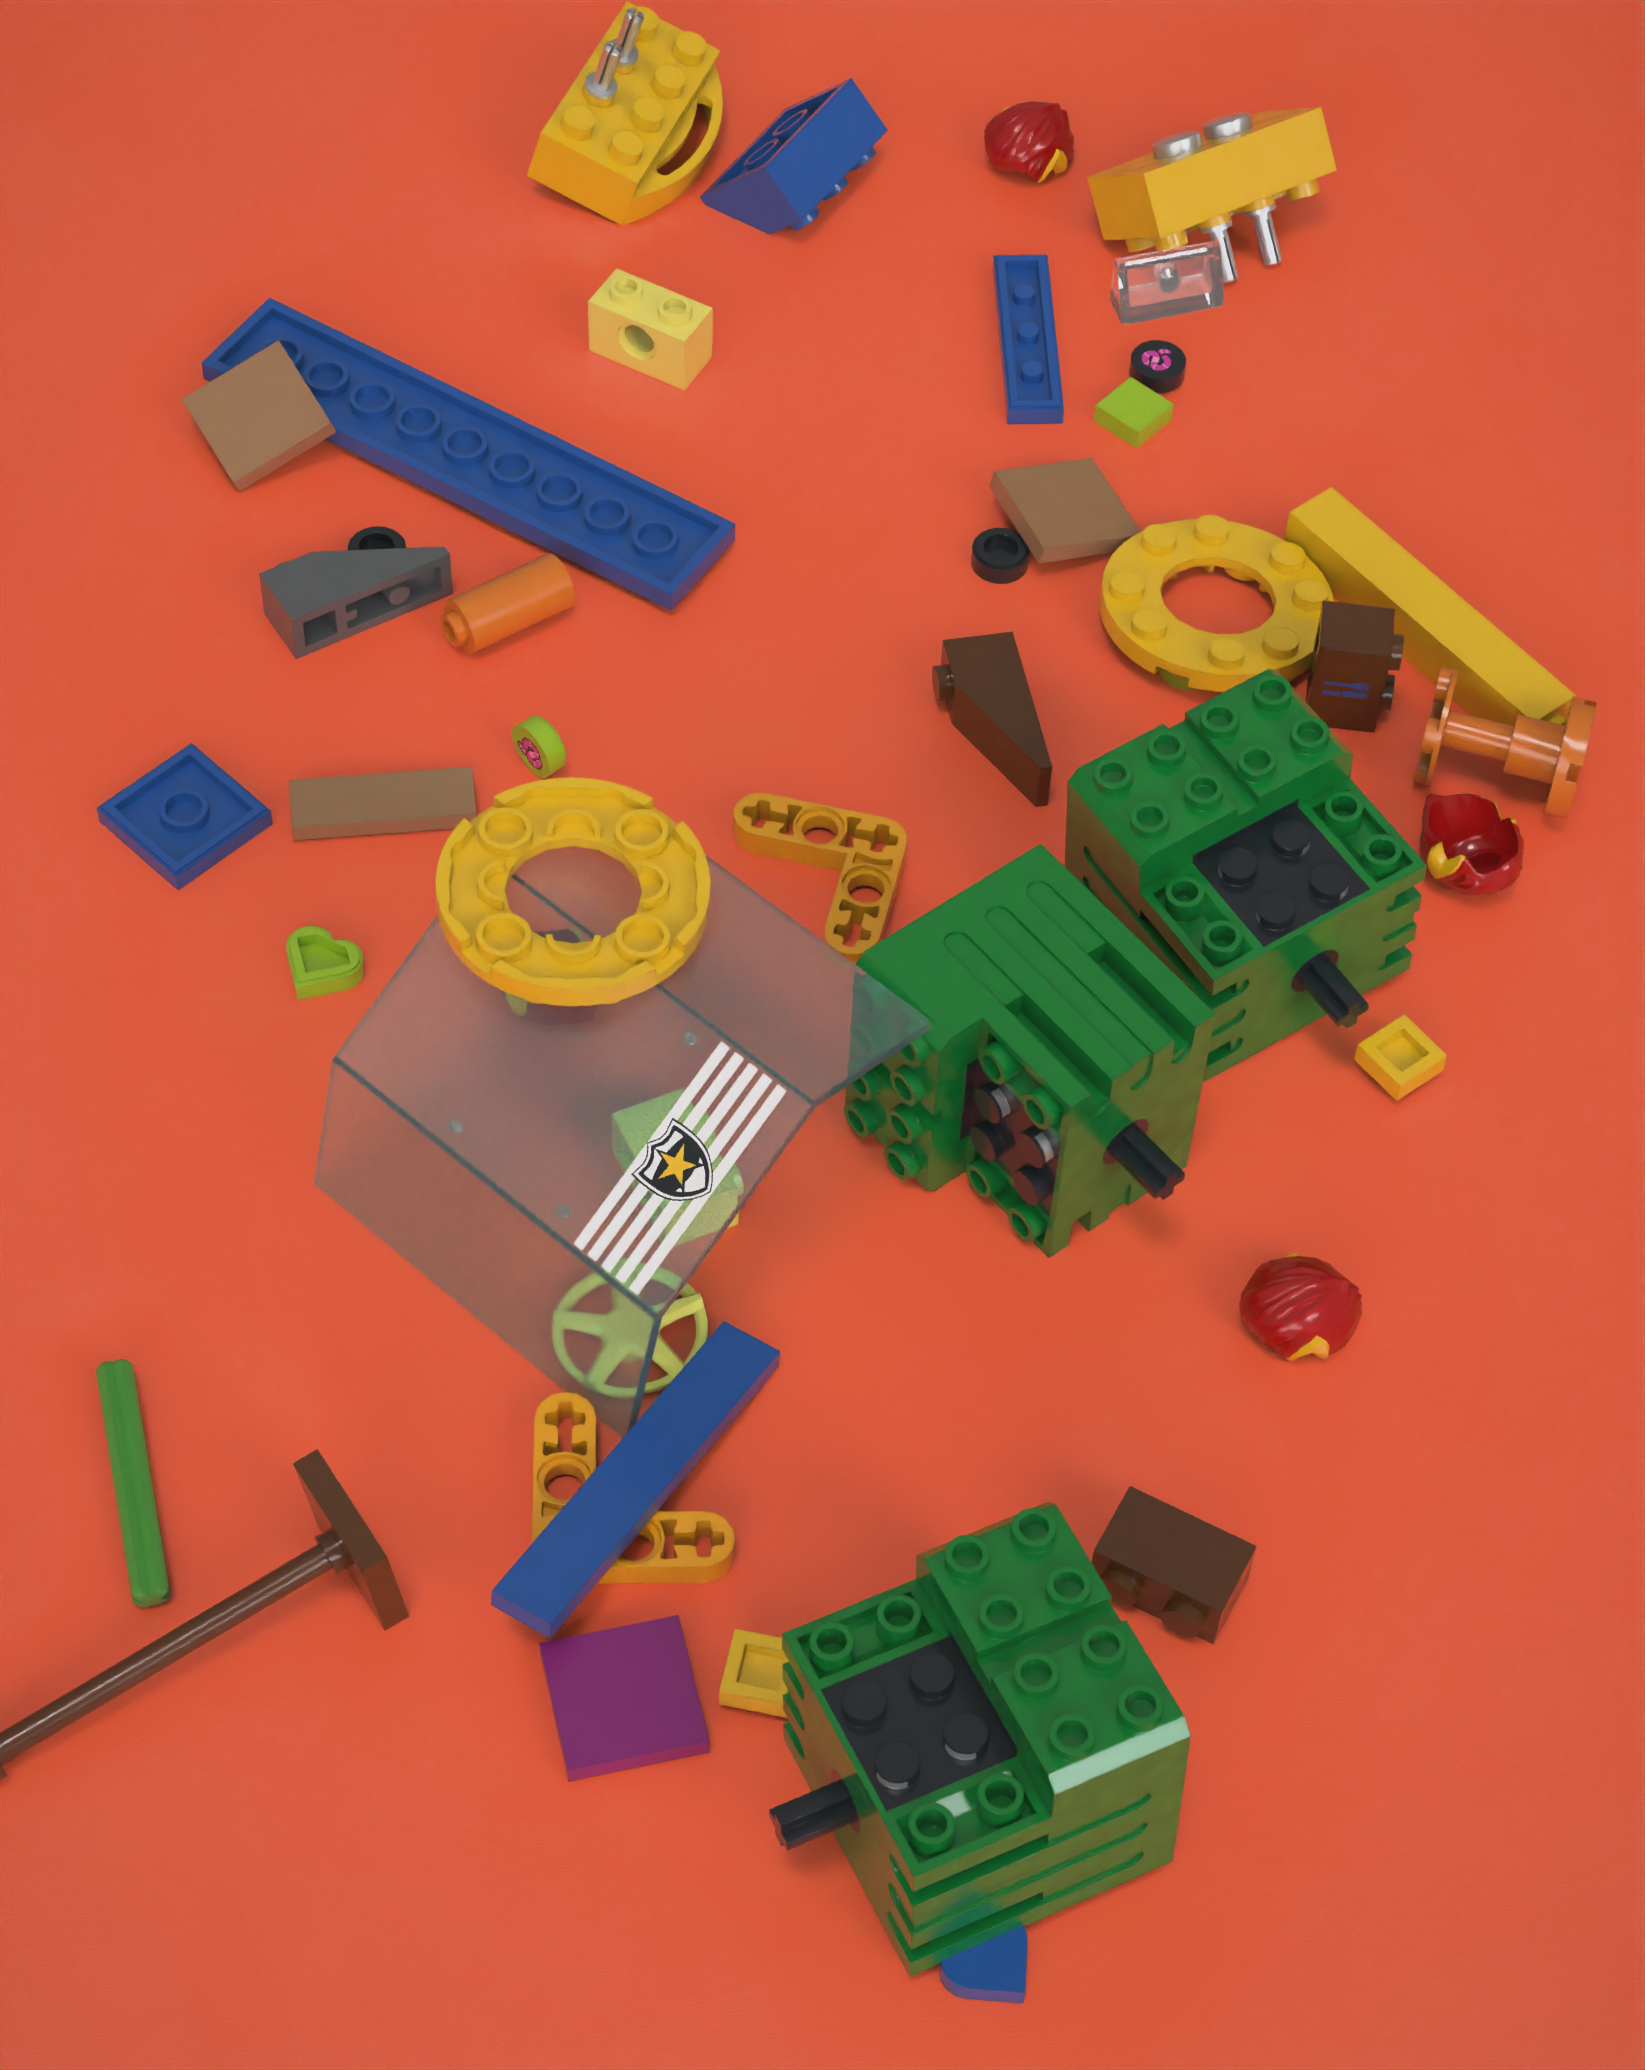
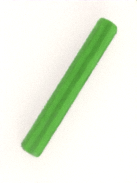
[96,1358,171,1608]

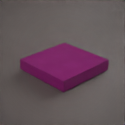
[539,1615,710,1782]

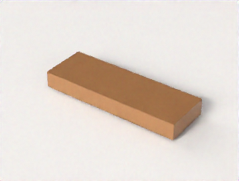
[289,766,476,841]

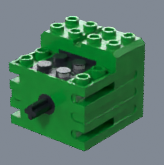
[1065,669,1427,1082]
[844,843,1216,1258]
[769,1501,1191,1977]

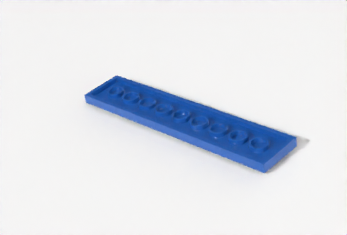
[202,298,736,611]

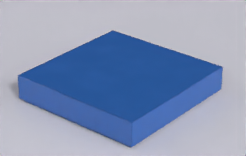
[97,743,273,890]

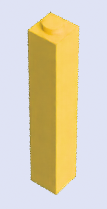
[1284,487,1577,726]

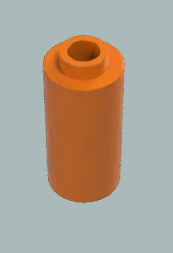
[440,553,576,654]

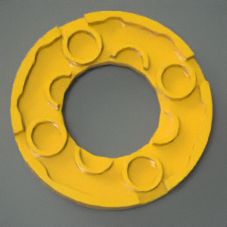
[1099,515,1334,692]
[436,777,711,1006]

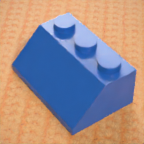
[700,78,888,235]

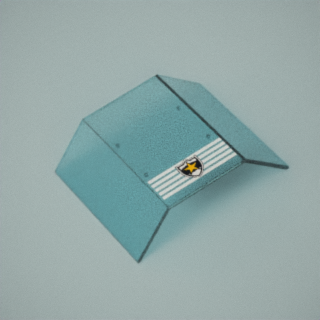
[314,846,934,1438]

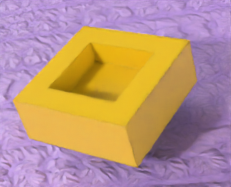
[1354,1014,1447,1101]
[719,1628,789,1718]

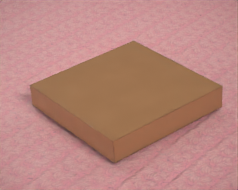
[182,340,336,492]
[989,458,1141,564]

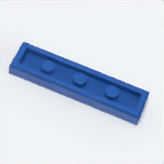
[992,255,1064,424]

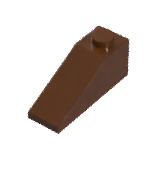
[932,631,1052,807]

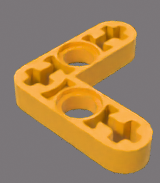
[733,793,907,973]
[532,1392,735,1584]

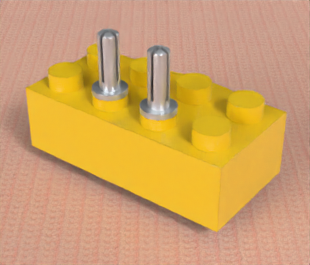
[527,1,723,226]
[1087,107,1337,283]

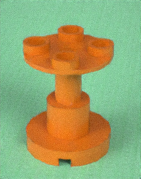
[1413,666,1597,819]

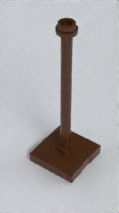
[0,1449,409,1781]

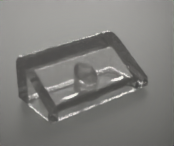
[1109,240,1224,325]

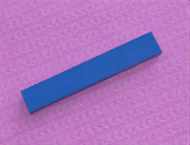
[491,1321,780,1639]

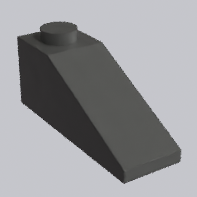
[259,546,453,659]

